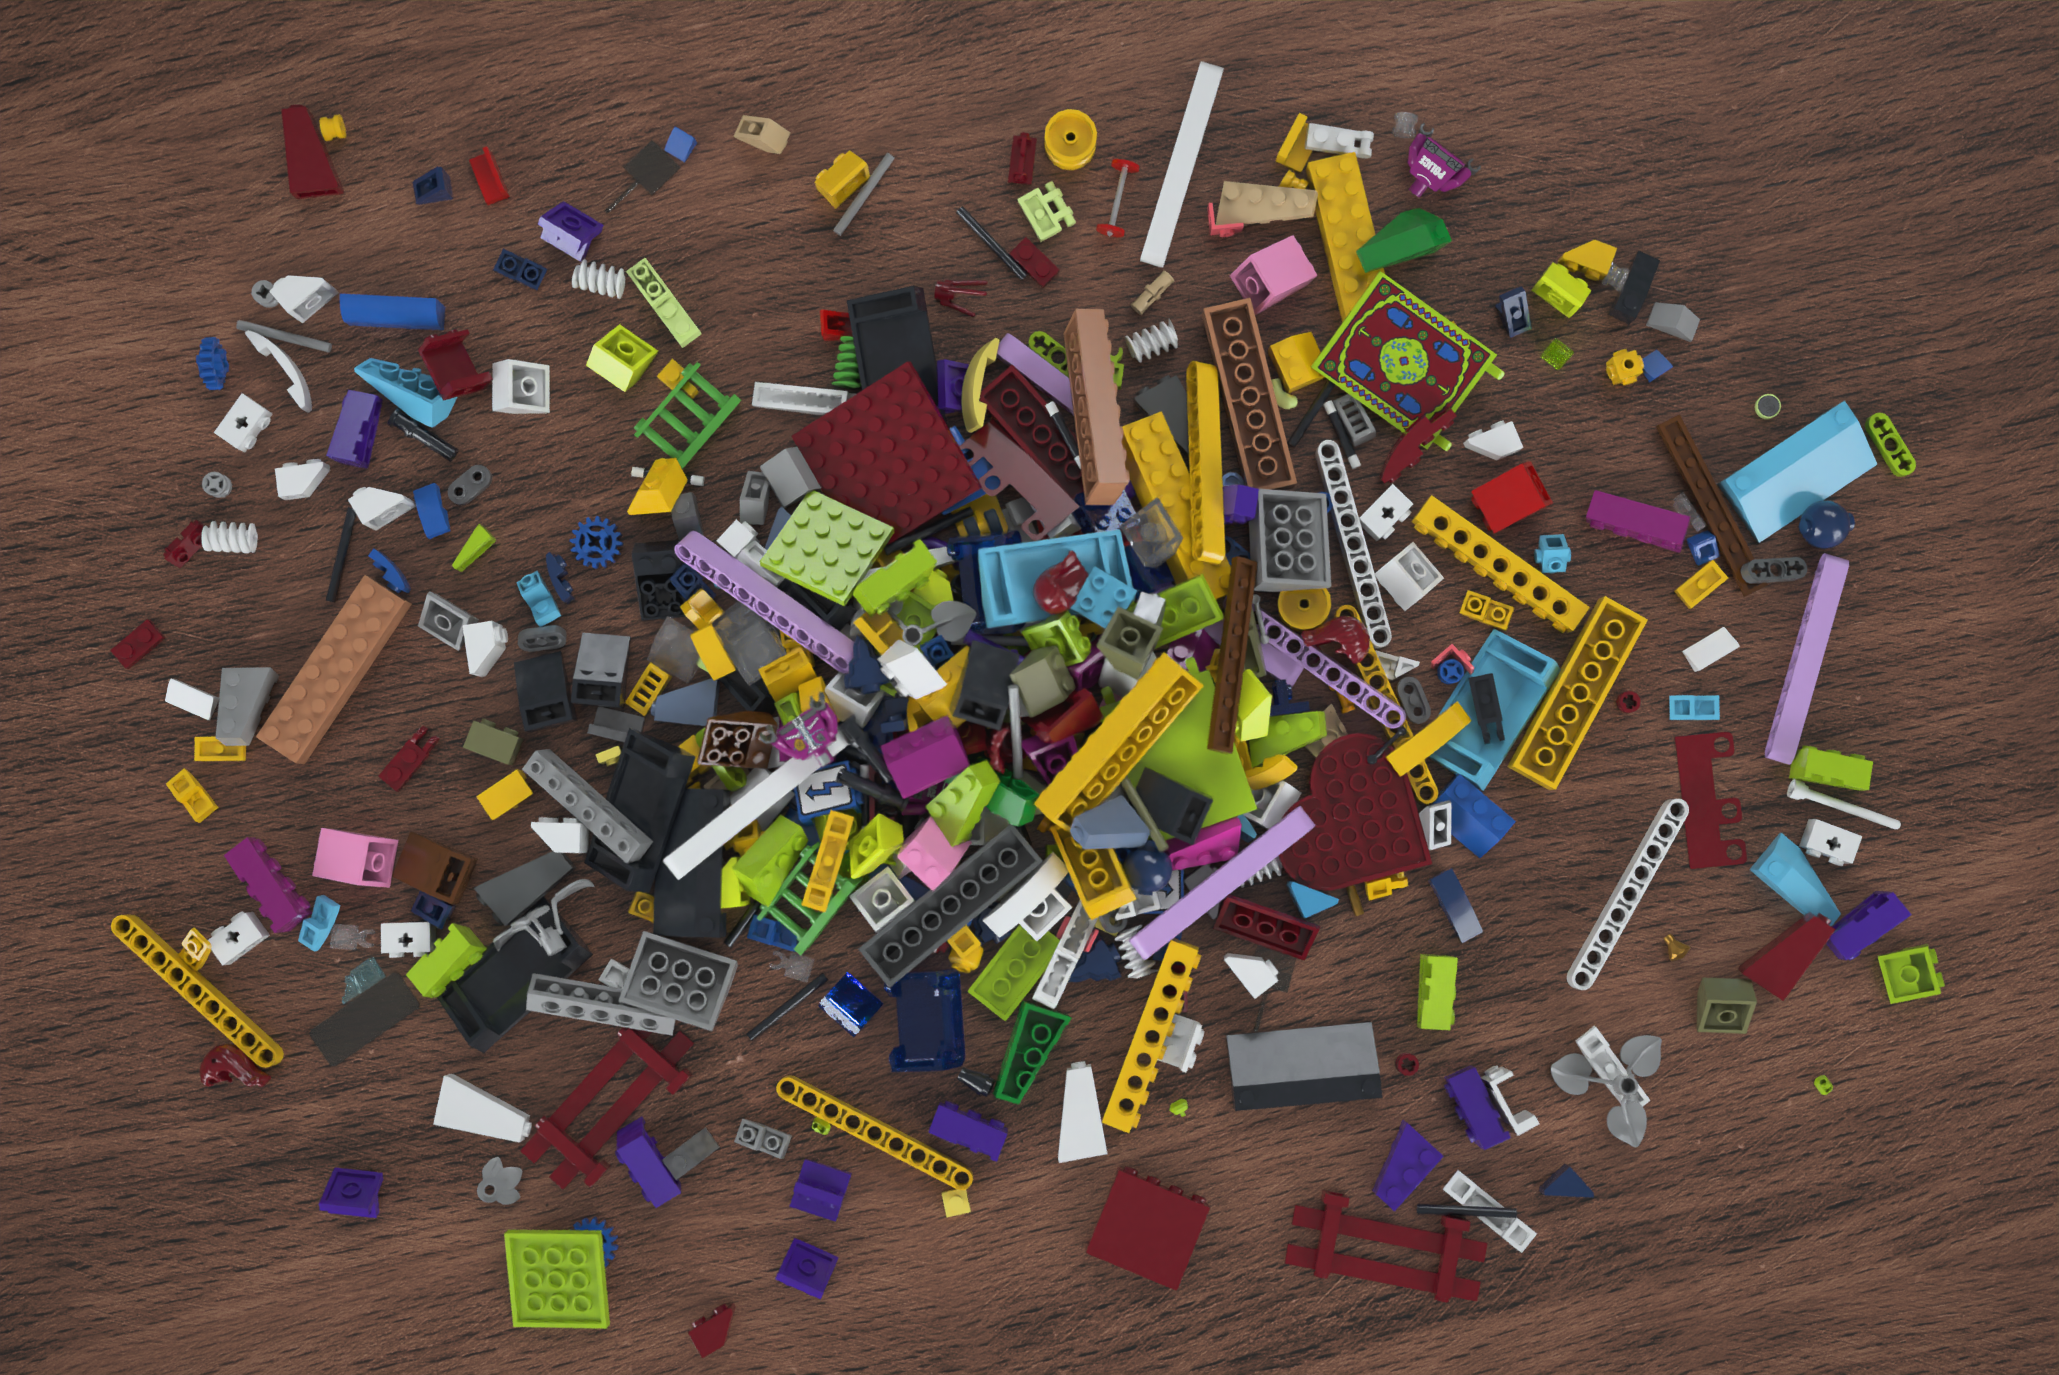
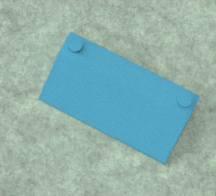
[1717,401,1877,543]
[978,529,1135,628]
[1428,629,1561,791]

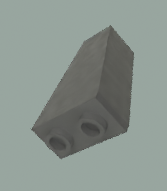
[1133,375,1189,459]
[474,851,577,926]

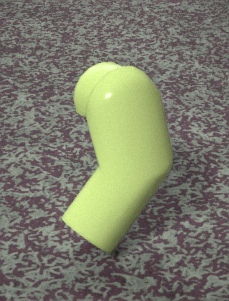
[1271,378,1298,409]

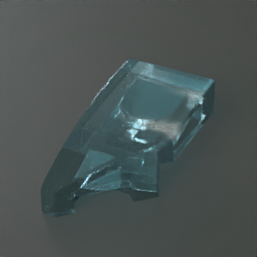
[342,957,386,1004]

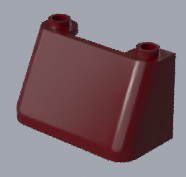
[1007,649,1104,744]

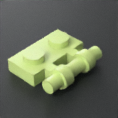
[1017,181,1076,242]

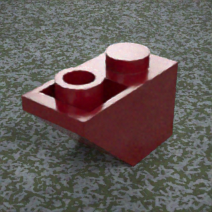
[688,1303,736,1359]

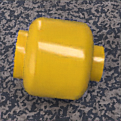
[948,945,984,973]

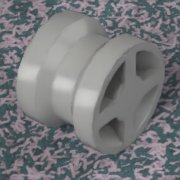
[252,280,279,308]
[202,472,232,498]

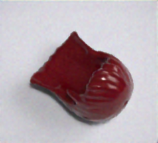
[1033,550,1088,614]
[1301,616,1370,664]
[985,722,1032,774]
[200,1044,271,1087]

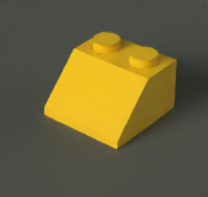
[814,150,870,209]
[1267,332,1326,394]
[627,458,688,515]

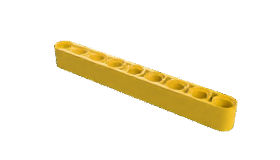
[1186,360,1225,564]
[1334,605,1438,804]
[111,914,284,1068]
[776,1075,973,1190]

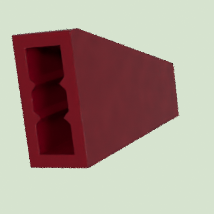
[281,104,344,199]
[1738,912,1836,1001]

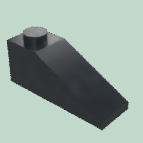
[1607,250,1660,325]

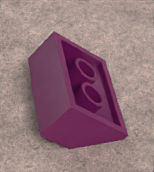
[1166,628,1220,673]
[1067,634,1106,692]
[881,715,970,799]

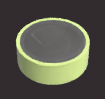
[1755,394,1781,419]

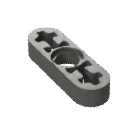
[1741,557,1807,584]

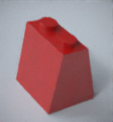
[1471,461,1553,533]

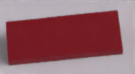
[1213,894,1320,961]

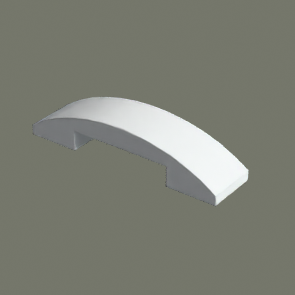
[245,330,312,413]
[982,852,1069,938]
[1575,1026,1650,1106]
[1443,1170,1537,1253]

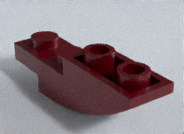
[1380,407,1457,484]

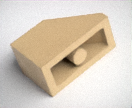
[733,115,790,154]

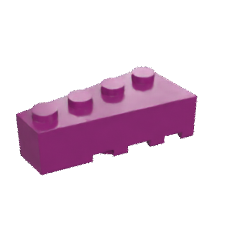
[1586,490,1690,553]
[1021,735,1078,786]
[224,837,312,933]

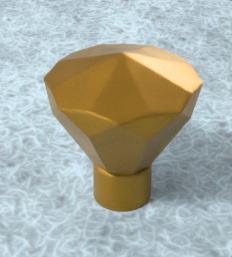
[1664,934,1690,961]

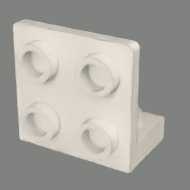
[1157,1014,1204,1072]

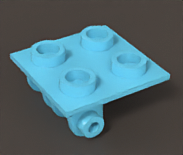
[1070,566,1137,629]

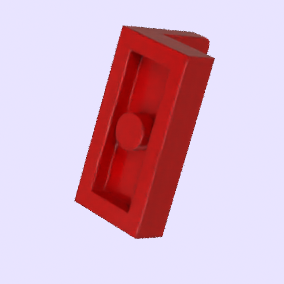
[469,146,510,205]

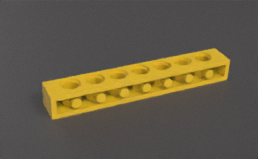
[1411,495,1590,633]
[1102,938,1202,1133]

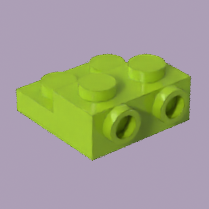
[1022,610,1091,667]
[1878,944,1945,1004]

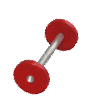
[1096,159,1140,237]

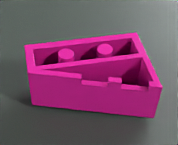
[1164,816,1242,871]

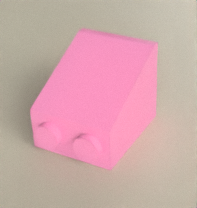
[1230,235,1318,315]
[897,815,972,891]
[312,828,399,888]

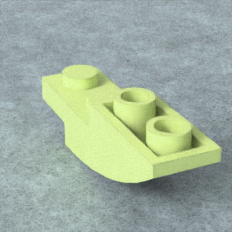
[626,258,702,348]

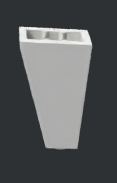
[1058,1061,1107,1163]
[433,1074,532,1142]

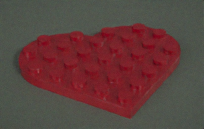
[1278,733,1432,891]

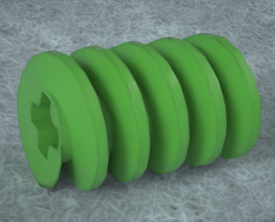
[832,336,862,389]

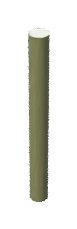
[1120,775,1169,852]

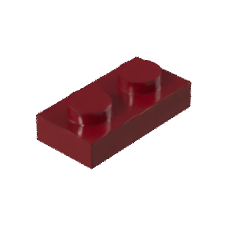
[1009,237,1060,288]
[110,619,166,669]

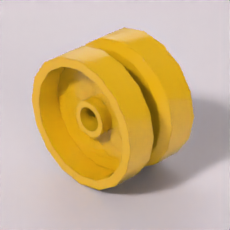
[1044,109,1097,170]
[1278,588,1331,633]

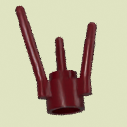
[934,279,988,317]

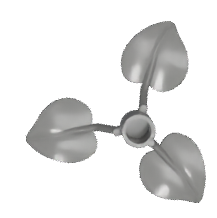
[862,600,976,696]
[493,879,594,956]
[1550,1035,1662,1147]

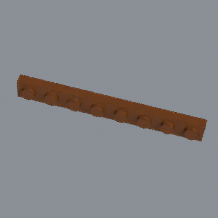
[1656,414,1768,597]
[1207,556,1257,754]

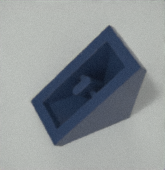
[413,166,453,205]
[1539,1163,1594,1198]

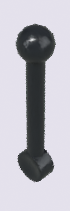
[1367,727,1407,764]

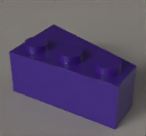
[928,1101,1008,1162]

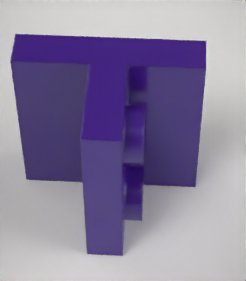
[538,201,604,262]
[937,359,969,414]
[789,1158,852,1222]
[319,1168,383,1218]
[775,1238,839,1300]

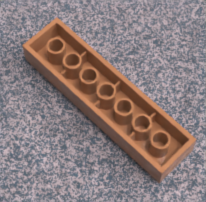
[1202,298,1297,490]
[1063,308,1129,505]
[256,575,412,764]

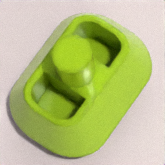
[1814,1075,1833,1095]
[1169,1099,1188,1117]
[812,1117,831,1135]

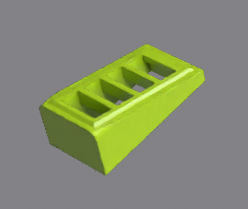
[452,524,496,572]

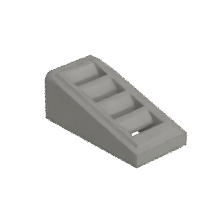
[1333,394,1376,447]

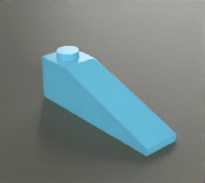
[354,358,457,428]
[1749,833,1841,926]

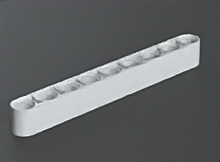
[1140,61,1224,268]
[1315,440,1392,649]
[663,725,850,880]
[1567,799,1689,990]

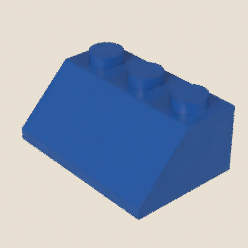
[1429,774,1516,858]

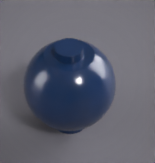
[1799,501,1855,549]
[1123,840,1172,896]

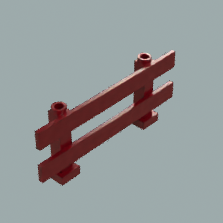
[520,1027,694,1190]
[1284,1190,1488,1303]

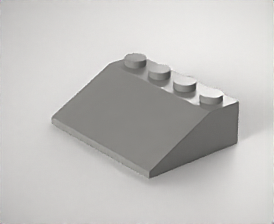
[1249,489,1331,592]
[618,931,738,1031]

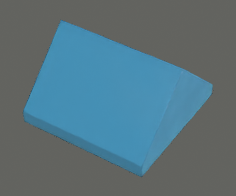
[1286,881,1339,918]

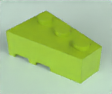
[853,538,938,617]
[1249,711,1327,768]
[1789,746,1873,791]
[925,760,1000,847]
[732,815,809,907]
[406,923,487,998]
[1417,954,1458,1030]

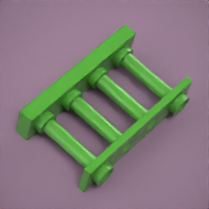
[634,362,741,469]
[757,841,863,955]

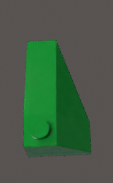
[1356,208,1452,273]

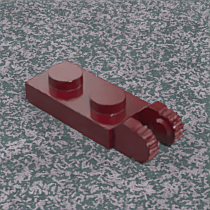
[378,726,439,792]

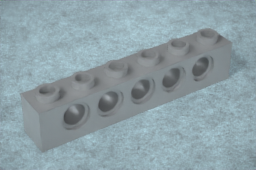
[522,749,653,863]
[526,973,676,1035]

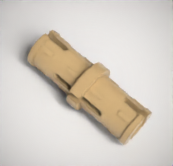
[1131,270,1174,315]

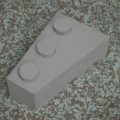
[216,667,279,746]

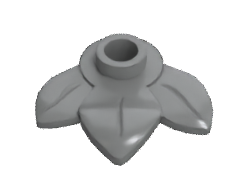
[477,1157,522,1205]

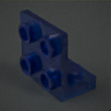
[1073,490,1139,534]

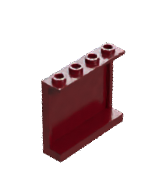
[1085,1166,1210,1291]

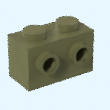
[463,718,524,766]

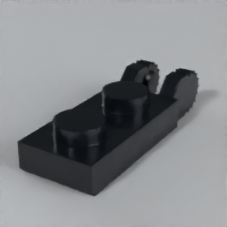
[1469,673,1505,744]

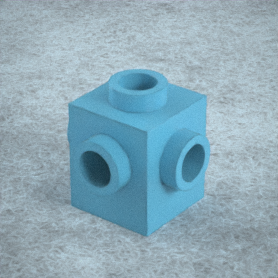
[1534,534,1571,573]

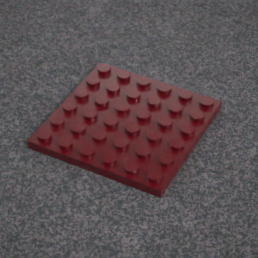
[791,361,982,545]

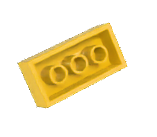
[1050,825,1136,920]

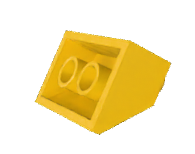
[916,645,970,728]

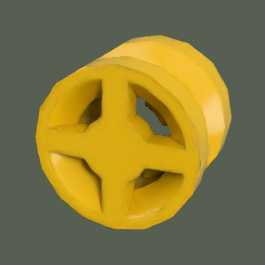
[320,114,346,141]

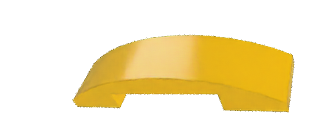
[1386,701,1472,776]
[802,810,854,912]

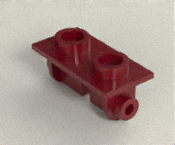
[1008,132,1037,185]
[163,519,204,568]

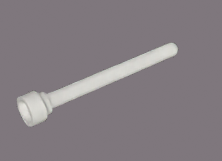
[1787,779,1901,829]

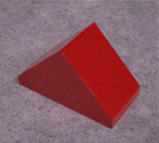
[820,309,853,341]

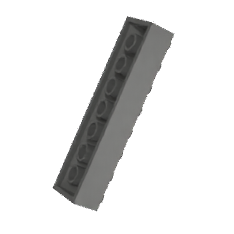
[858,824,1043,988]

